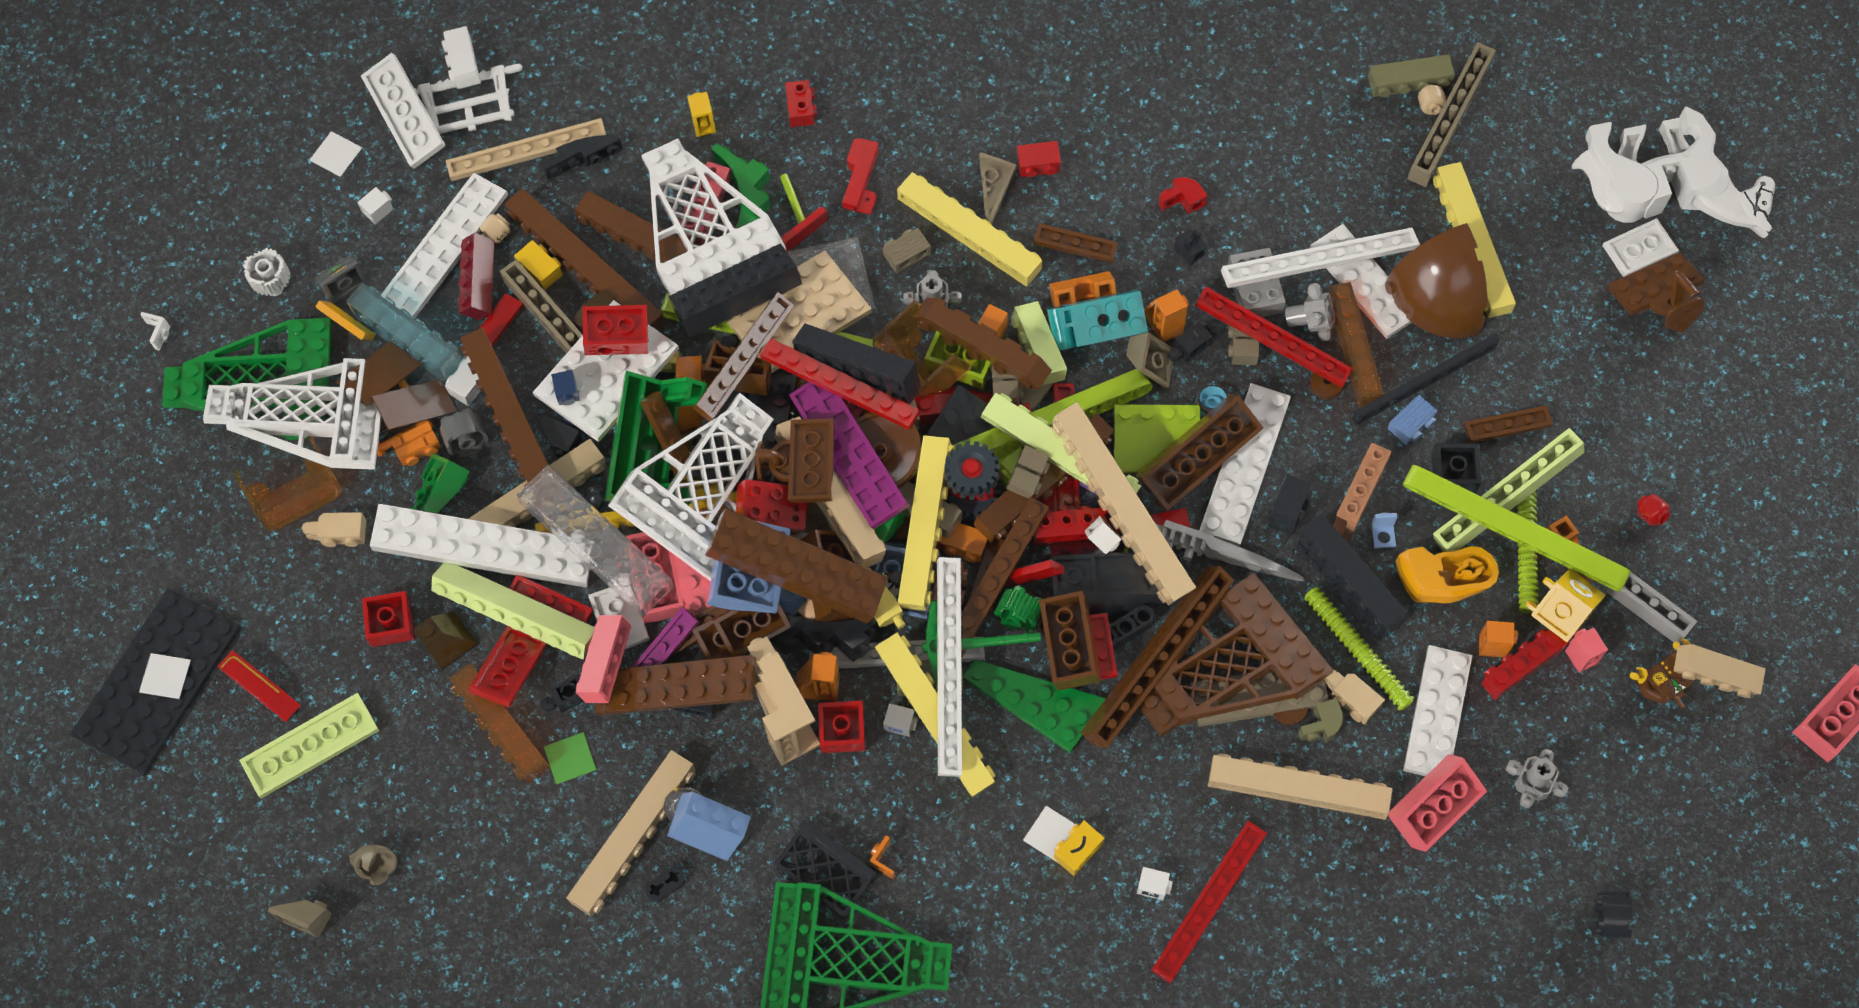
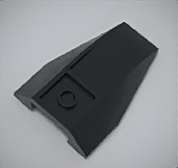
[1049,541,1184,621]

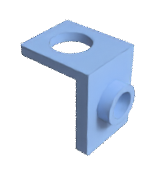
[1371,513,1397,549]

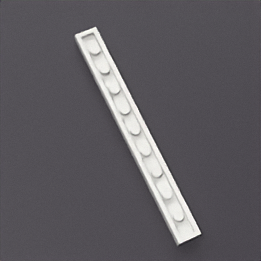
[1221,228,1420,288]
[937,557,962,777]

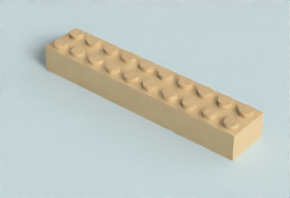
[1051,402,1196,606]

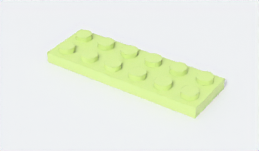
[239,693,379,799]

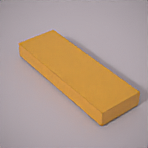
[316,301,376,341]

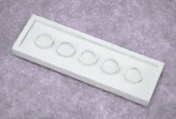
[361,53,446,169]
[1310,224,1412,339]
[1403,645,1472,776]

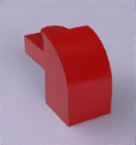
[1159,177,1208,214]

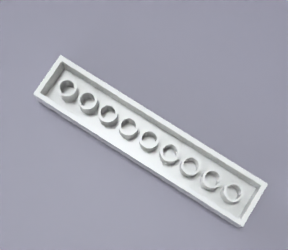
[370,504,595,588]

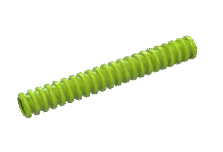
[1517,491,1539,613]
[1304,586,1414,710]

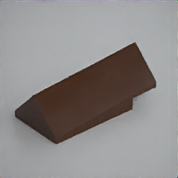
[692,602,791,660]

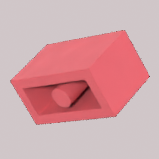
[1565,627,1608,673]

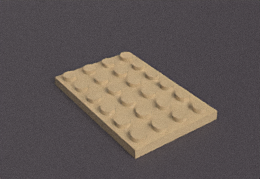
[726,251,872,373]

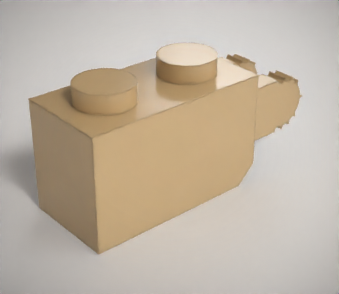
[301,513,367,547]
[1324,669,1385,725]

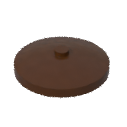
[856,412,922,489]

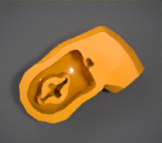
[1396,546,1499,603]

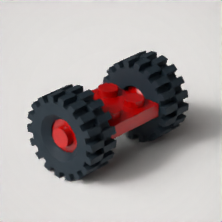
[945,441,999,524]

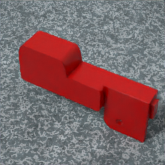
[842,138,879,215]

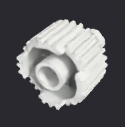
[243,248,290,296]

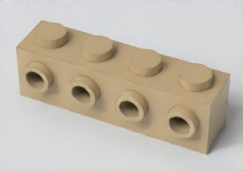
[1674,644,1765,698]

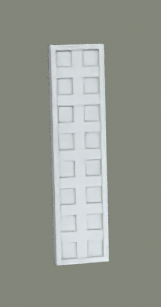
[379,173,508,319]
[1199,383,1291,546]

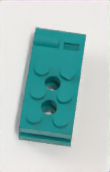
[1047,290,1148,350]

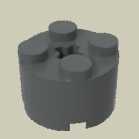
[440,408,488,457]

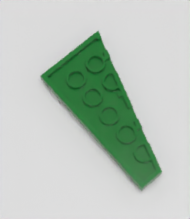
[963,660,1105,753]

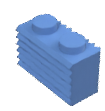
[1387,395,1437,445]

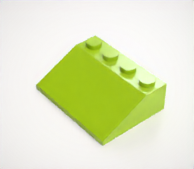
[1113,405,1200,473]

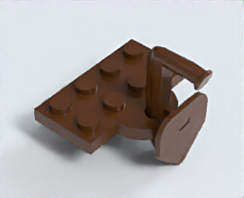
[1608,252,1704,333]
[755,418,835,503]

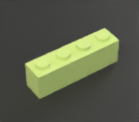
[1011,301,1067,386]

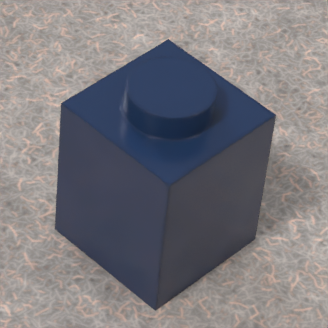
[551,370,580,406]

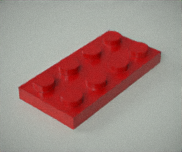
[469,626,548,708]

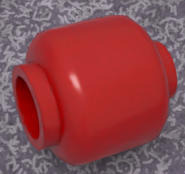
[1637,494,1670,526]

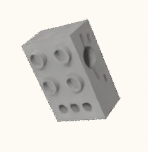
[1228,248,1285,317]

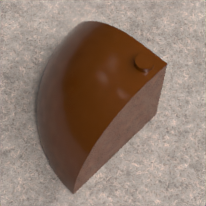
[1385,223,1487,338]

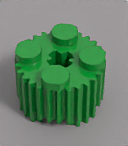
[994,586,1042,633]

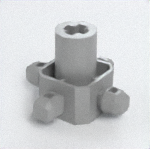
[903,270,961,310]
[1285,283,1335,341]
[1505,749,1568,808]

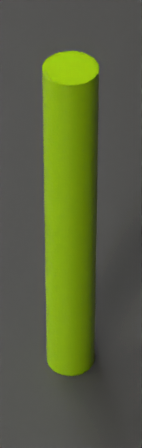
[780,174,805,224]

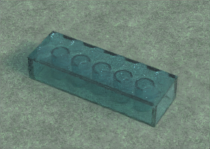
[346,283,462,384]

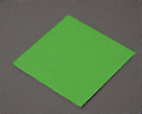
[544,732,596,785]

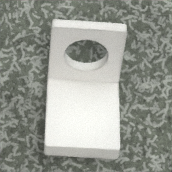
[140,312,170,351]

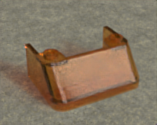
[872,300,972,397]
[233,436,342,531]

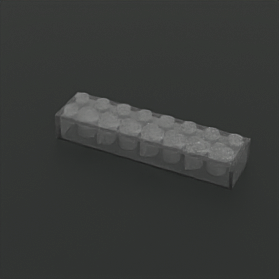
[517,465,674,617]

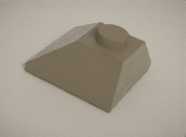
[1126,332,1173,388]
[268,900,332,938]

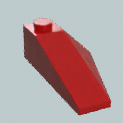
[914,384,993,426]

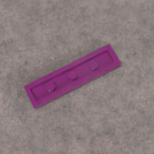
[631,607,701,668]

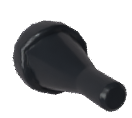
[585,485,610,509]

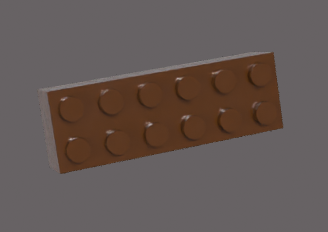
[1135,394,1264,511]

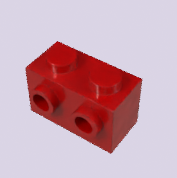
[785,80,817,127]
[1017,141,1061,177]

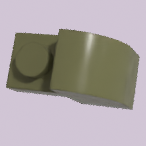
[1298,698,1343,743]

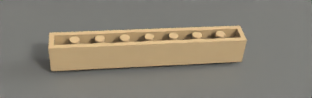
[774,417,886,568]
[469,439,607,527]
[566,750,696,917]
[1208,754,1392,819]

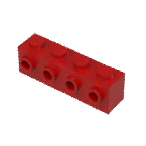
[1033,506,1121,544]
[1481,628,1568,701]

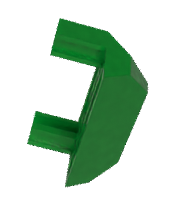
[605,370,707,506]

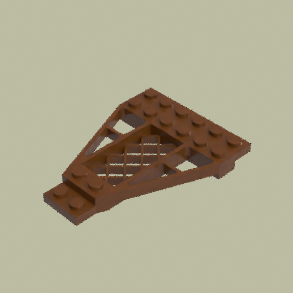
[1138,573,1333,737]

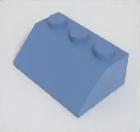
[667,792,751,861]

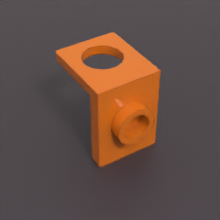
[870,835,895,879]

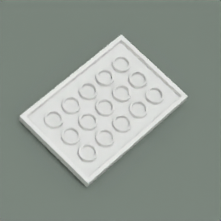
[533,300,679,442]

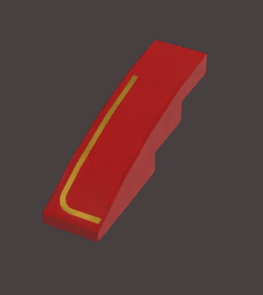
[217,650,301,722]

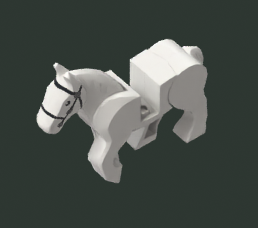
[1572,107,1775,238]

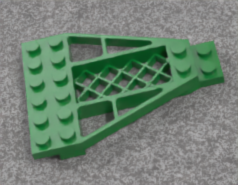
[162,318,332,440]
[760,882,952,1008]

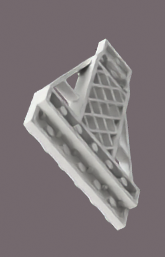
[641,139,786,295]
[203,358,382,469]
[608,393,773,581]

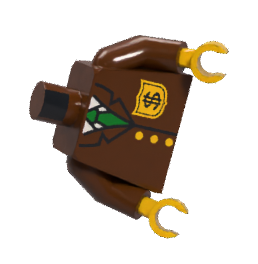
[1630,638,1693,709]

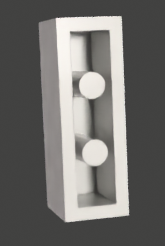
[442,26,481,89]

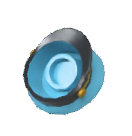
[1195,385,1229,419]

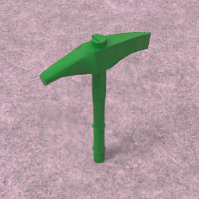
[922,601,1041,688]

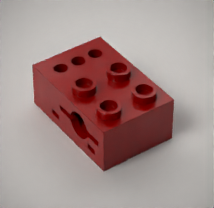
[583,305,648,356]
[736,479,807,535]

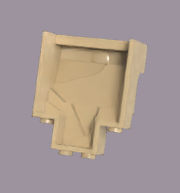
[747,636,820,766]

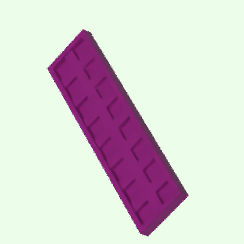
[789,382,909,530]

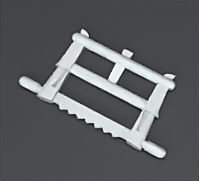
[415,64,522,134]

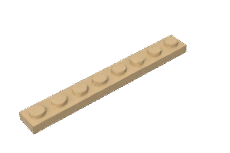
[446,118,606,181]

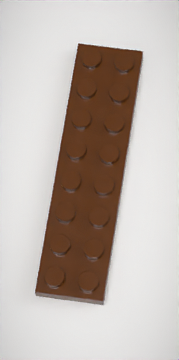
[594,655,756,715]

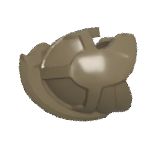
[349,844,397,885]

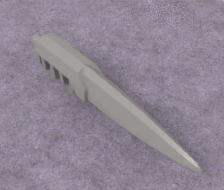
[1156,520,1305,581]

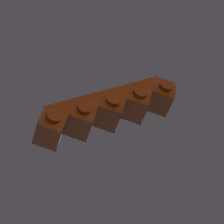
[913,298,1052,390]

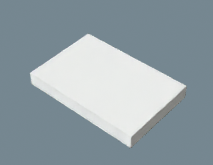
[1603,218,1679,277]
[588,581,650,649]

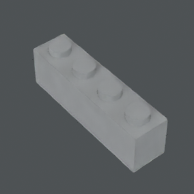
[1606,572,1697,643]

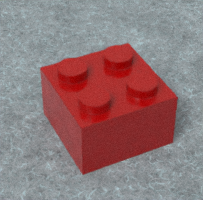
[362,591,415,647]
[818,701,866,753]

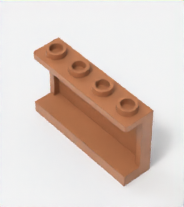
[1333,443,1392,542]

